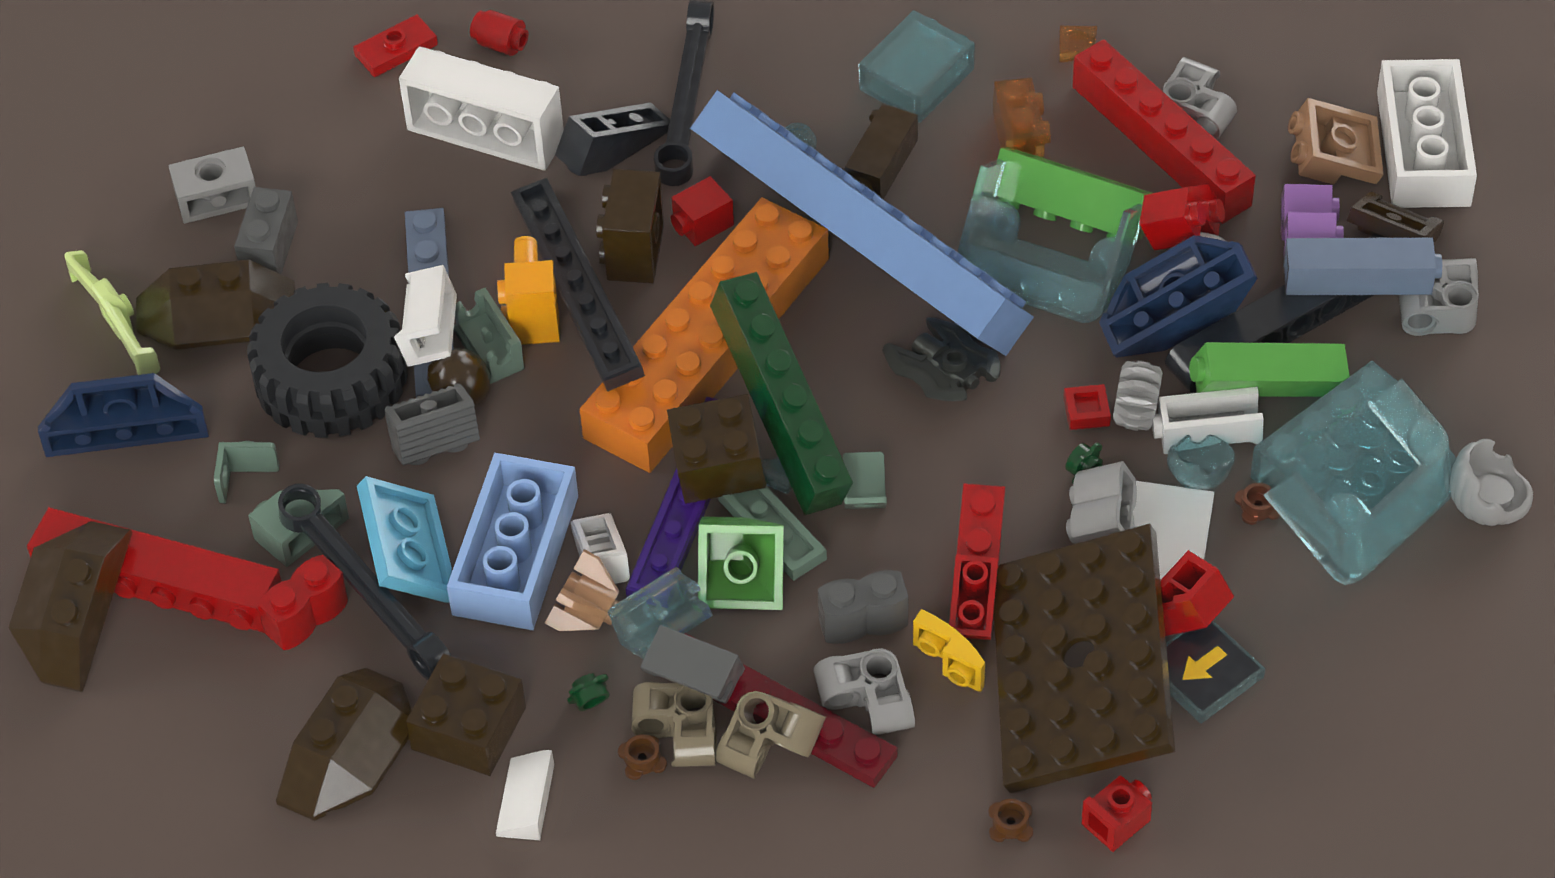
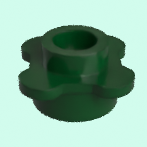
[1065,442,1103,484]
[567,673,610,711]

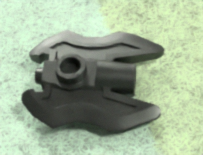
[882,317,1001,401]

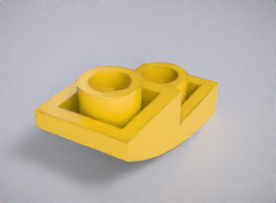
[913,609,985,692]

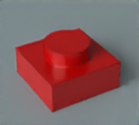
[1063,384,1111,430]

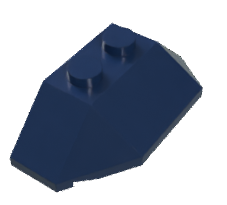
[1099,235,1258,358]
[38,373,209,457]

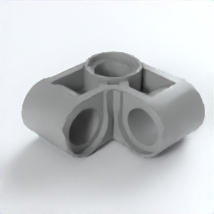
[1163,57,1237,140]
[1399,258,1479,336]
[813,648,915,735]

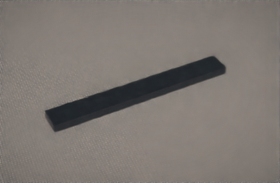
[511,178,645,392]

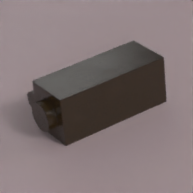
[842,103,918,199]

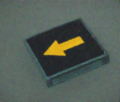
[1166,621,1266,724]

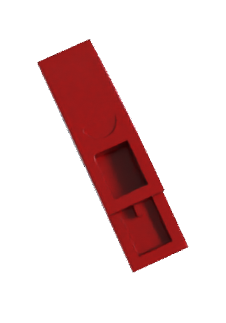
[949,483,1005,640]

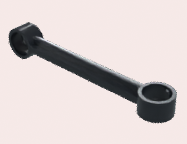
[654,0,714,186]
[278,484,451,680]

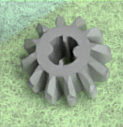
[1113,360,1163,431]

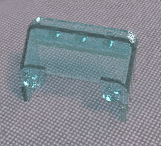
[957,159,1142,323]
[1264,379,1451,584]

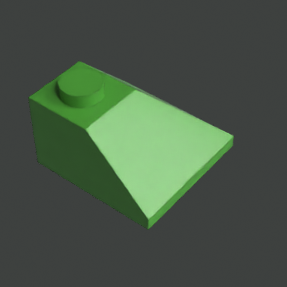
[698,517,784,610]

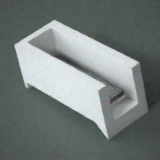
[394,265,457,367]
[1152,387,1264,454]

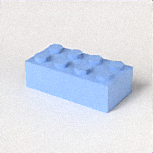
[447,452,578,630]

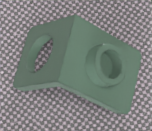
[214,441,279,503]
[843,452,887,509]

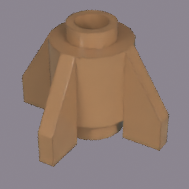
[545,549,623,631]

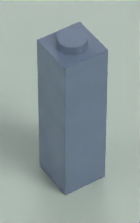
[1283,238,1442,295]

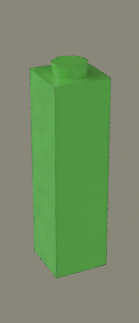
[1189,342,1350,397]

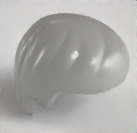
[1450,439,1533,526]

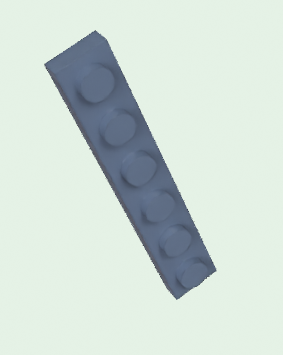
[405,208,454,397]

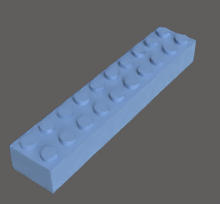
[690,90,1034,356]

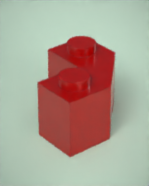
[1139,184,1225,251]
[1160,550,1234,636]

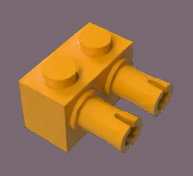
[497,236,560,345]

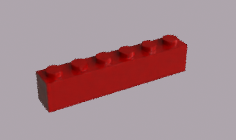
[1073,39,1256,224]
[27,507,282,633]

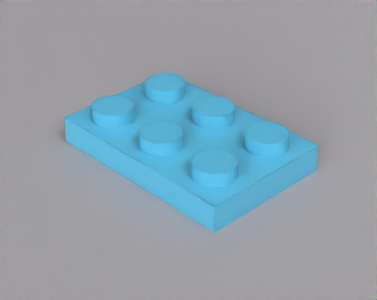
[357,476,452,603]

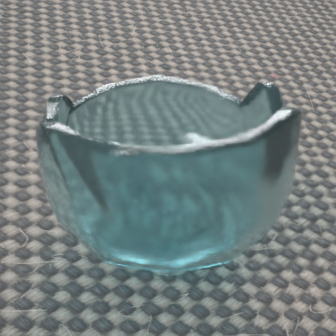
[1167,434,1235,491]

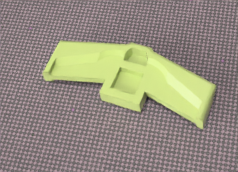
[65,250,160,375]

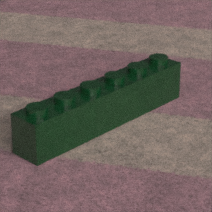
[710,272,853,516]

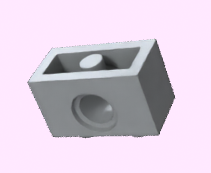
[168,146,256,224]

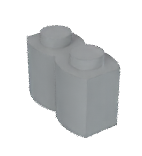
[1066,461,1137,544]

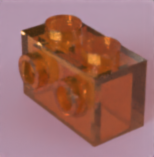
[993,77,1051,158]

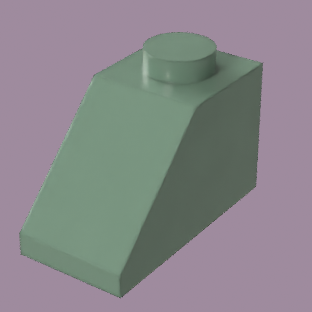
[248,489,349,568]

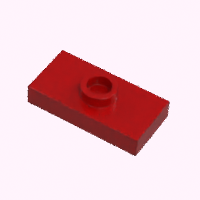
[353,14,438,78]

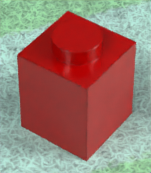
[670,176,734,247]

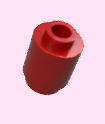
[470,9,529,56]

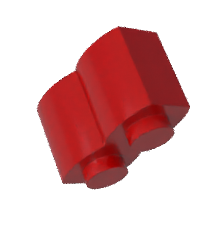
[258,555,348,650]

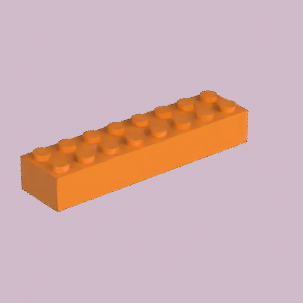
[580,197,829,473]

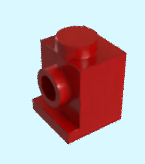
[1081,775,1152,852]

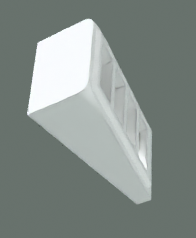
[570,513,630,584]

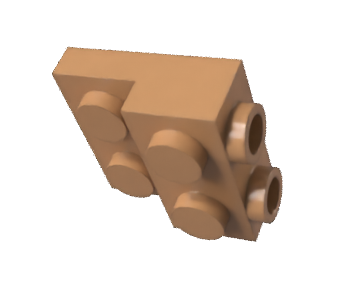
[1288,98,1384,185]

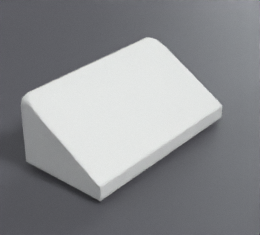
[496,750,554,841]

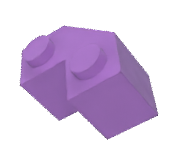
[1281,184,1344,256]

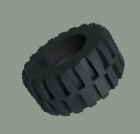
[247,283,408,438]

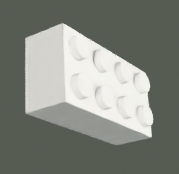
[399,46,564,171]
[1377,59,1477,208]

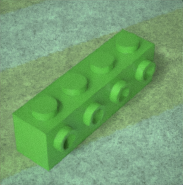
[987,147,1152,245]

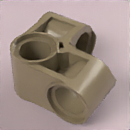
[631,682,717,767]
[715,691,826,779]

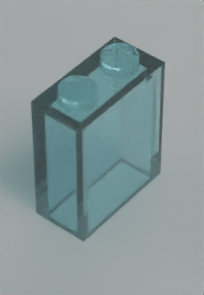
[859,10,975,123]

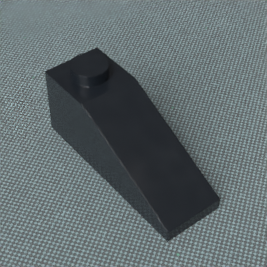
[555,102,670,176]

